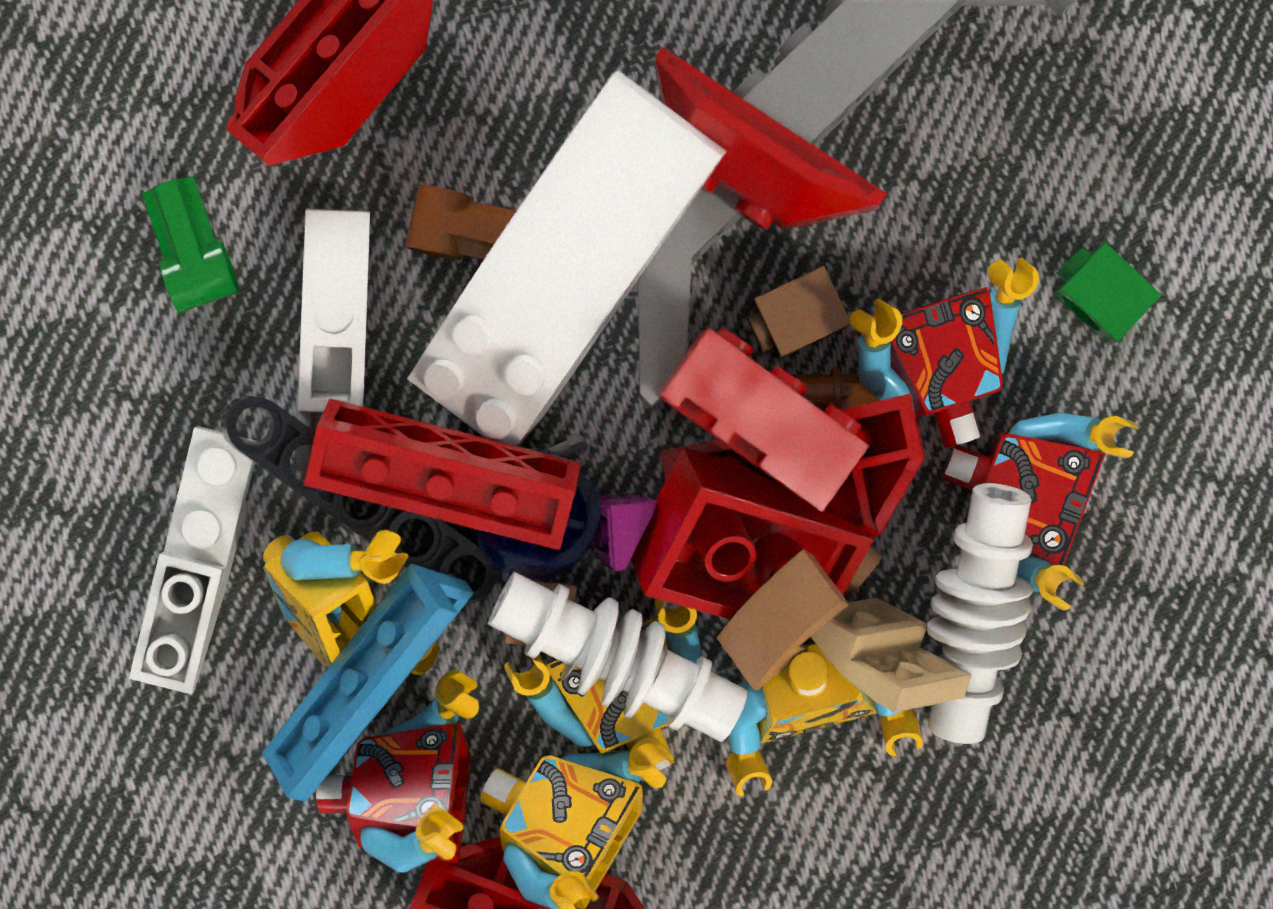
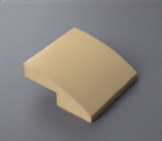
[811,598,972,713]

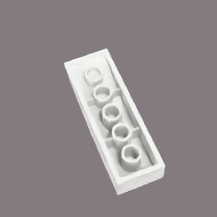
[407,70,726,446]

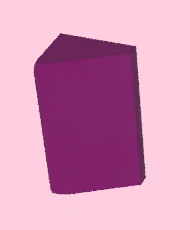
[590,493,657,571]

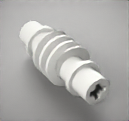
[926,483,1035,744]
[488,572,748,742]

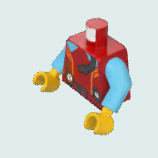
[849,257,1039,448]
[941,413,1139,611]
[316,670,479,873]

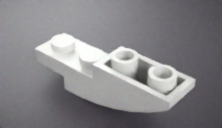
[296,208,370,469]
[129,426,259,694]

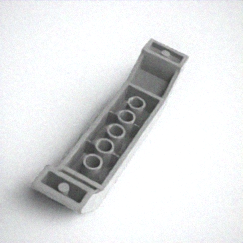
[638,0,1077,410]

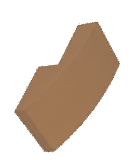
[717,550,849,690]

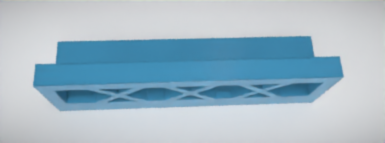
[262,564,474,802]

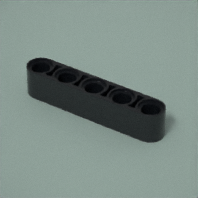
[221,396,496,603]

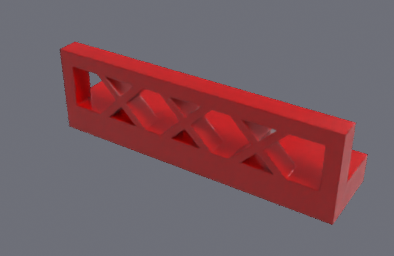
[304,398,581,550]

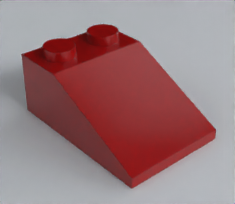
[631,447,874,644]

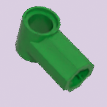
[142,176,239,313]

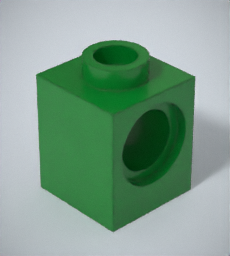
[1053,242,1162,345]

